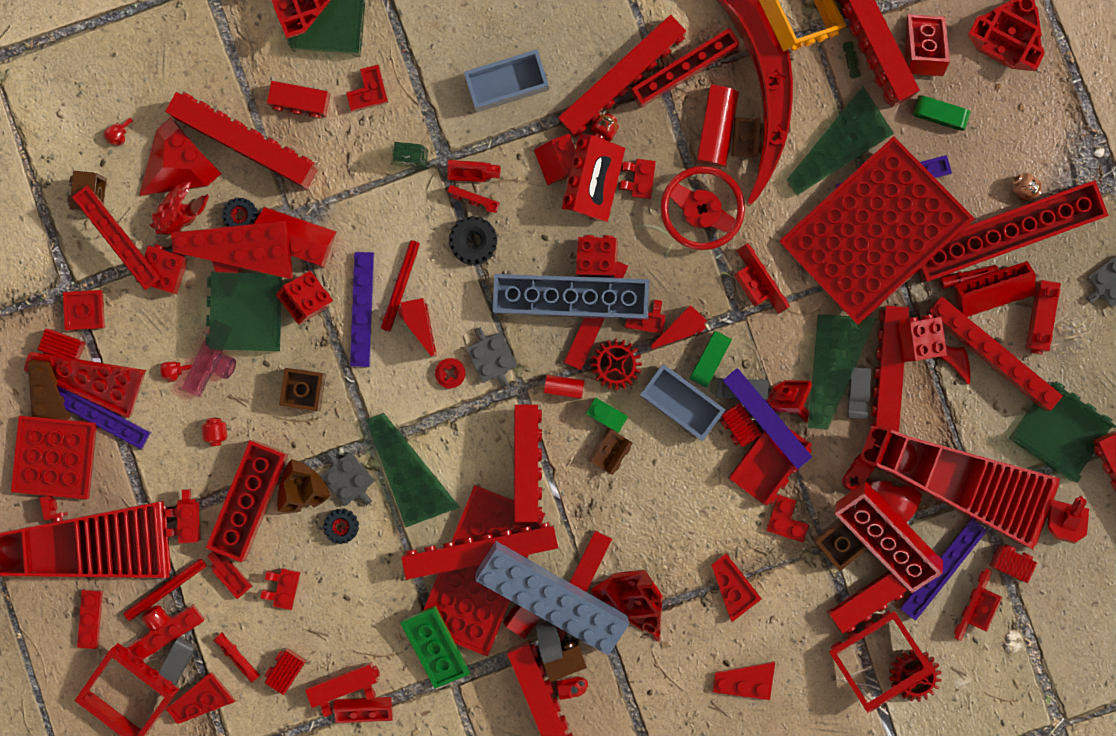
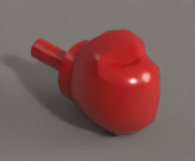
[103,118,133,146]
[160,361,194,382]

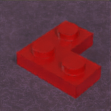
[346,65,389,112]
[766,494,809,543]

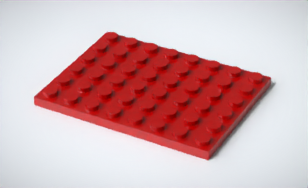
[779,136,975,325]

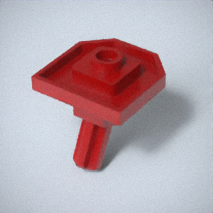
[767,380,814,423]
[1047,496,1090,544]

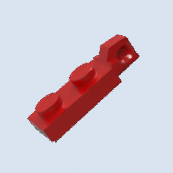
[447,160,501,182]
[447,185,500,213]
[177,489,199,543]
[207,551,253,600]

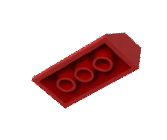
[254,207,337,268]

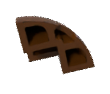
[277,459,330,513]

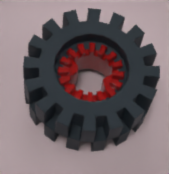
[221,197,258,226]
[323,508,359,544]

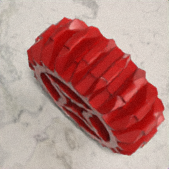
[590,338,642,390]
[889,649,942,702]

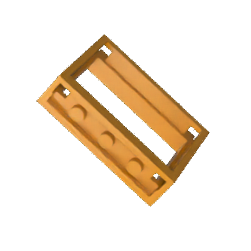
[759,0,846,51]

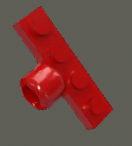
[128,604,204,660]

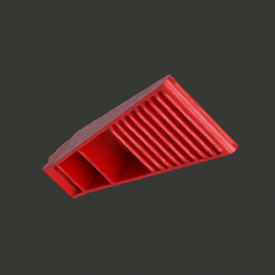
[861,426,1061,550]
[0,501,171,578]

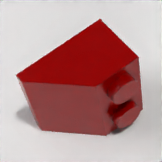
[534,133,576,186]

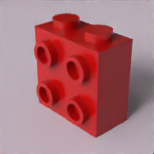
[576,235,618,278]
[136,244,189,295]
[276,271,333,325]
[898,314,947,362]

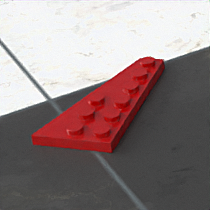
[171,221,293,279]
[24,352,146,418]

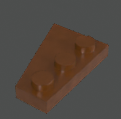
[28,360,71,420]

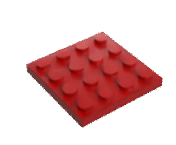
[11,416,97,499]

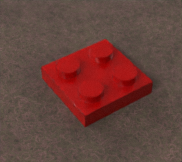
[63,290,105,331]

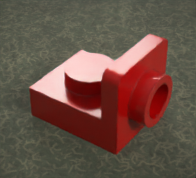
[39,496,68,523]

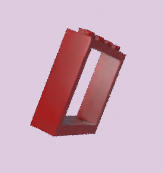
[829,611,934,714]
[74,643,180,736]

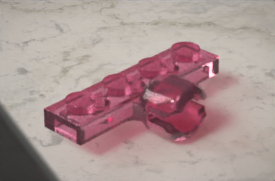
[181,319,236,397]

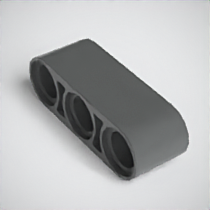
[535,621,563,664]
[159,637,196,686]

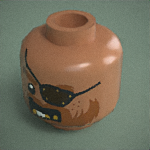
[1012,172,1042,201]

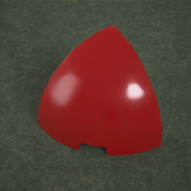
[868,481,922,523]

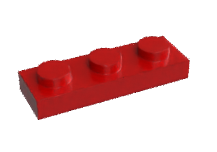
[77,589,103,649]

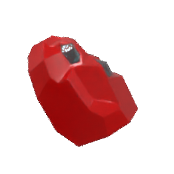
[557,676,588,700]

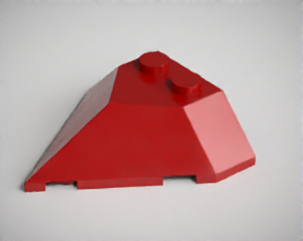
[271,0,331,39]
[968,0,1045,71]
[139,117,222,196]
[591,570,663,642]

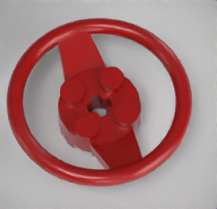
[661,166,745,250]

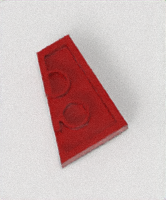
[711,553,762,622]
[712,661,775,700]
[166,672,236,724]

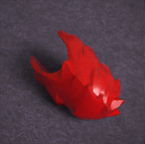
[150,181,209,235]

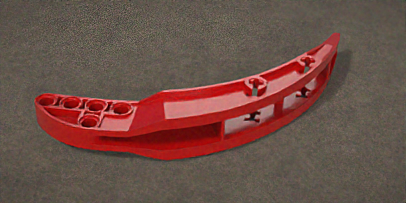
[717,0,793,206]

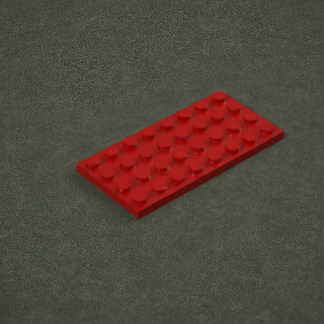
[423,484,546,657]

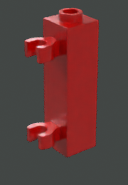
[1025,280,1061,355]
[305,662,380,717]

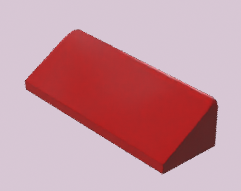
[333,697,393,723]

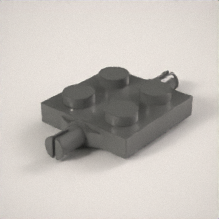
[1086,256,1116,308]
[466,327,517,389]
[321,451,376,506]

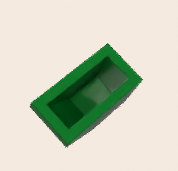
[586,397,628,433]

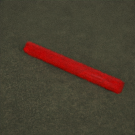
[381,240,420,332]
[124,559,207,621]

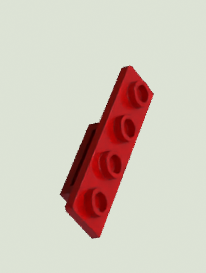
[734,243,790,314]
[954,568,1003,641]

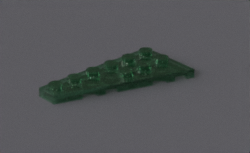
[787,86,894,196]
[808,314,876,430]
[366,413,460,527]

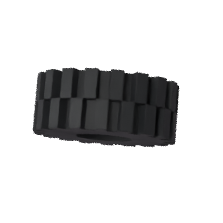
[449,216,497,265]

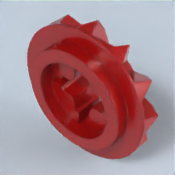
[435,358,466,389]

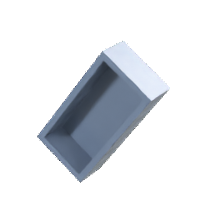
[464,49,549,113]
[640,364,725,441]

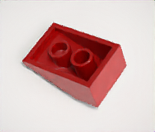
[905,14,950,76]
[398,298,437,357]

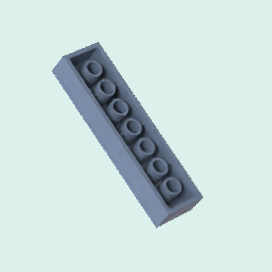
[493,274,650,320]
[476,541,629,655]

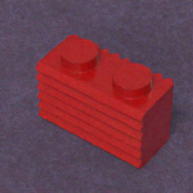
[38,328,86,359]
[719,402,761,447]
[989,544,1037,584]
[264,648,307,695]

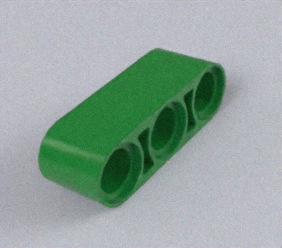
[912,95,971,131]
[689,330,732,388]

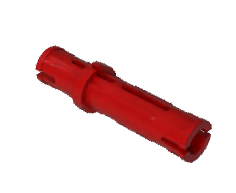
[940,264,999,289]
[213,632,260,683]

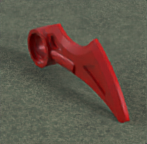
[939,345,970,384]

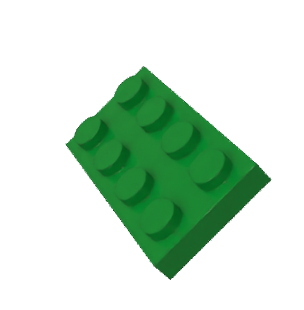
[400,606,470,689]

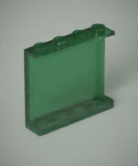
[287,0,366,57]
[205,272,282,352]
[1009,381,1116,483]

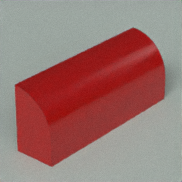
[696,84,739,168]
[955,261,1036,317]

